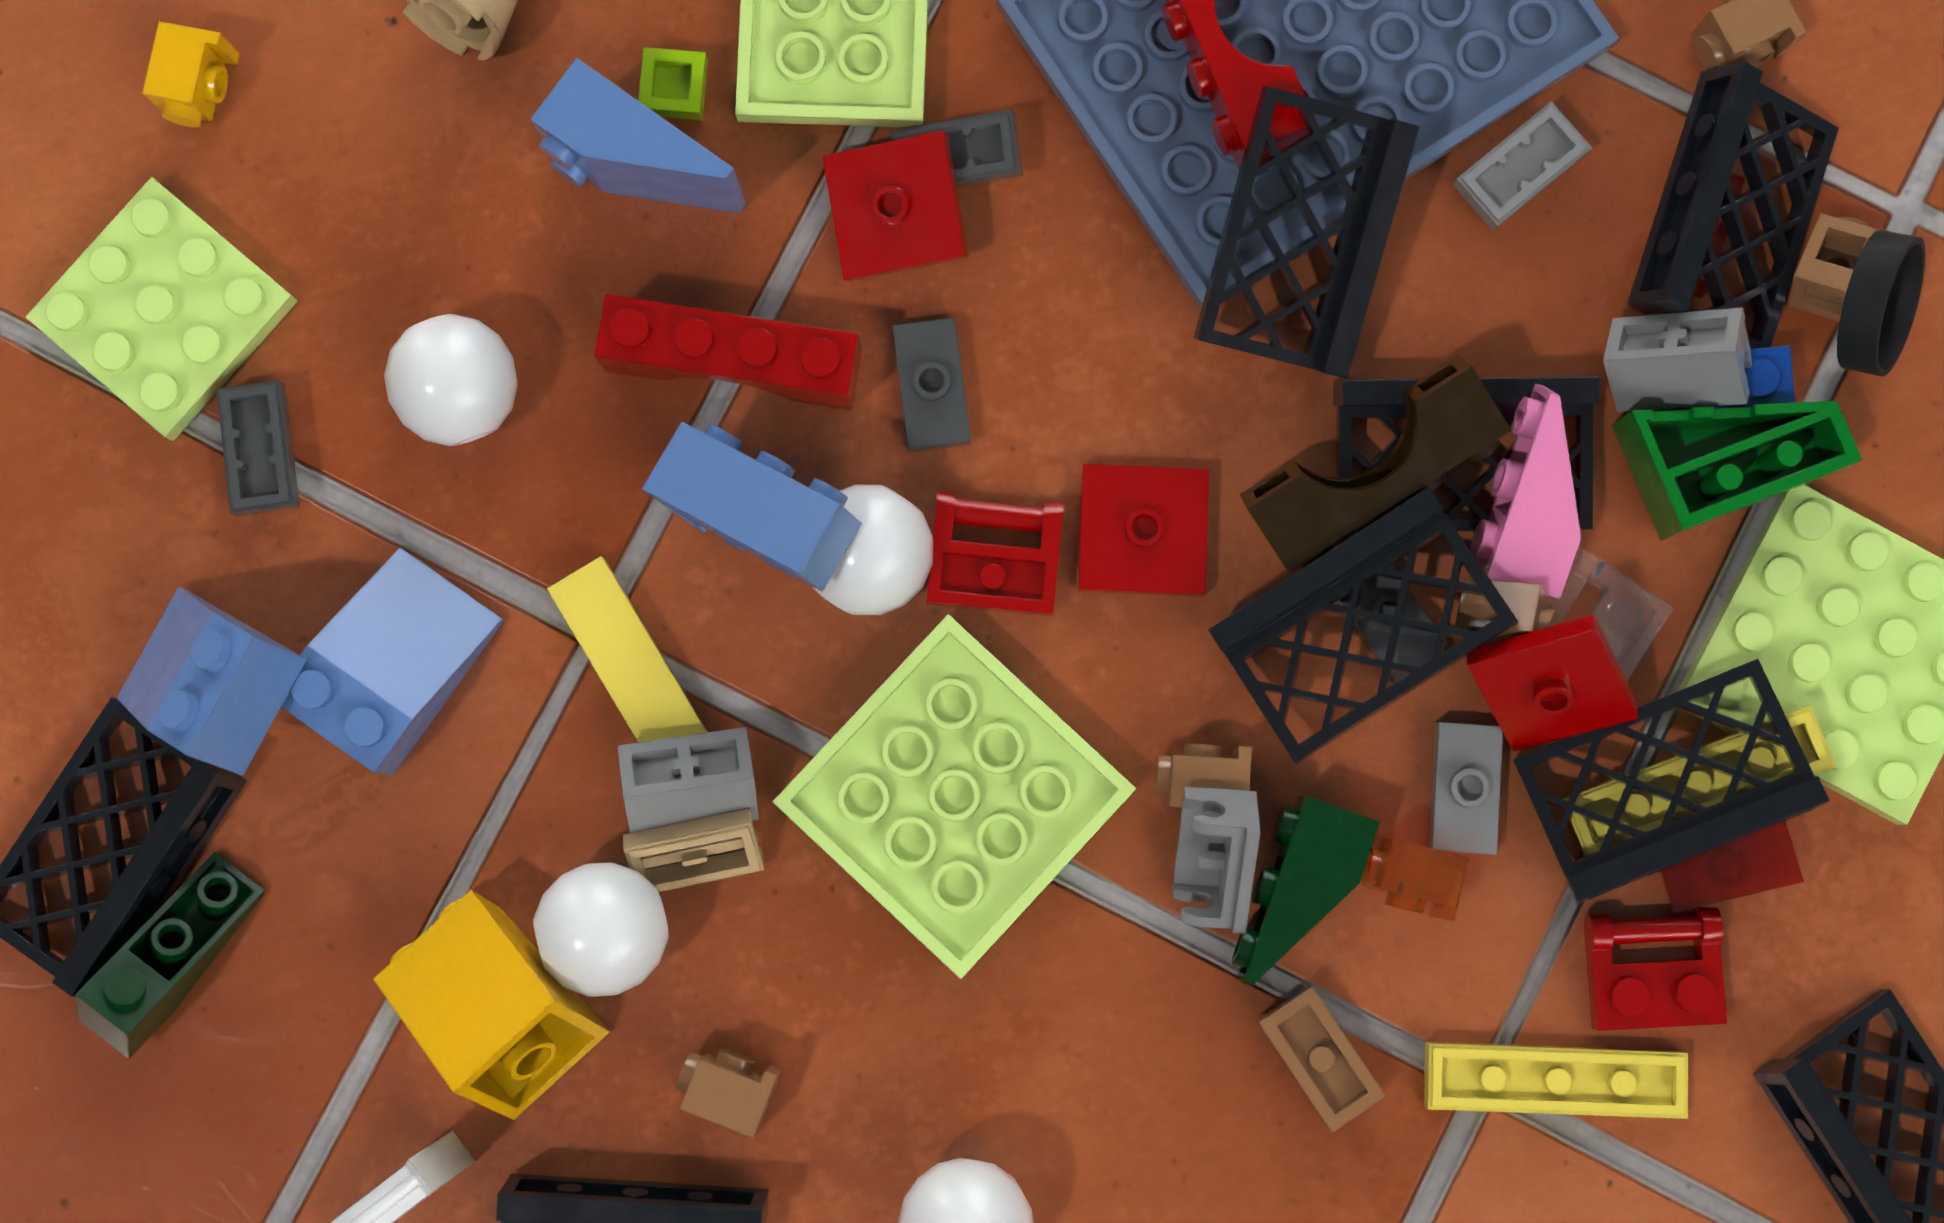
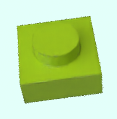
[638,47,708,120]

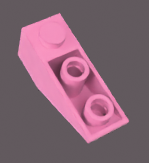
[1471,383,1581,599]

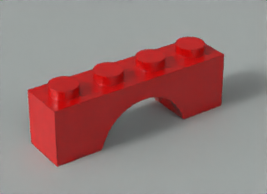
[1162,0,1318,170]
[594,294,862,410]

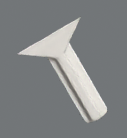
[331,1130,476,1223]

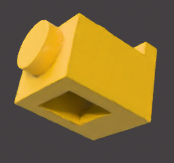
[142,21,240,128]

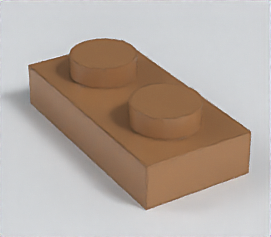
[1256,985,1386,1133]

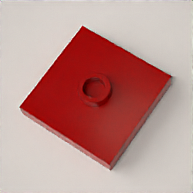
[822,130,969,282]
[1078,464,1209,597]
[1467,614,1639,752]

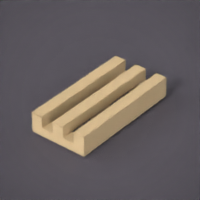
[623,808,764,892]

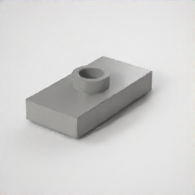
[1452,101,1592,231]
[1428,722,1503,855]

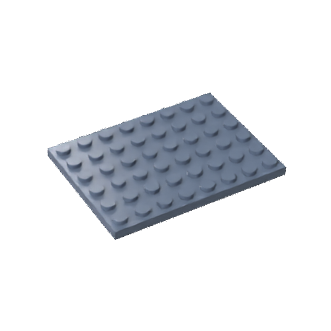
[997,0,1620,310]

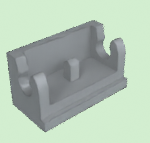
[1603,307,1752,412]
[617,727,759,833]
[1172,787,1260,934]

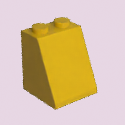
[373,890,610,1120]

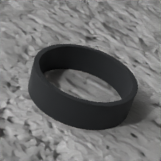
[1837,230,1926,376]

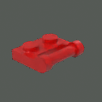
[926,491,1064,617]
[1584,907,1728,1031]

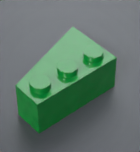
[1612,401,1862,541]

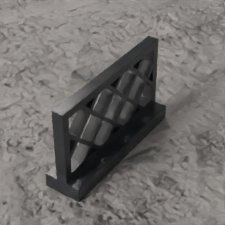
[1627,61,1839,349]
[1194,86,1420,379]
[1333,376,1600,533]
[1208,487,1518,764]
[1513,659,1830,904]
[0,697,247,997]
[1753,989,1944,1223]
[496,1174,769,1223]

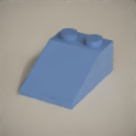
[530,58,746,213]
[281,547,505,775]
[117,587,307,776]

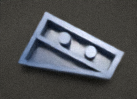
[642,422,862,592]

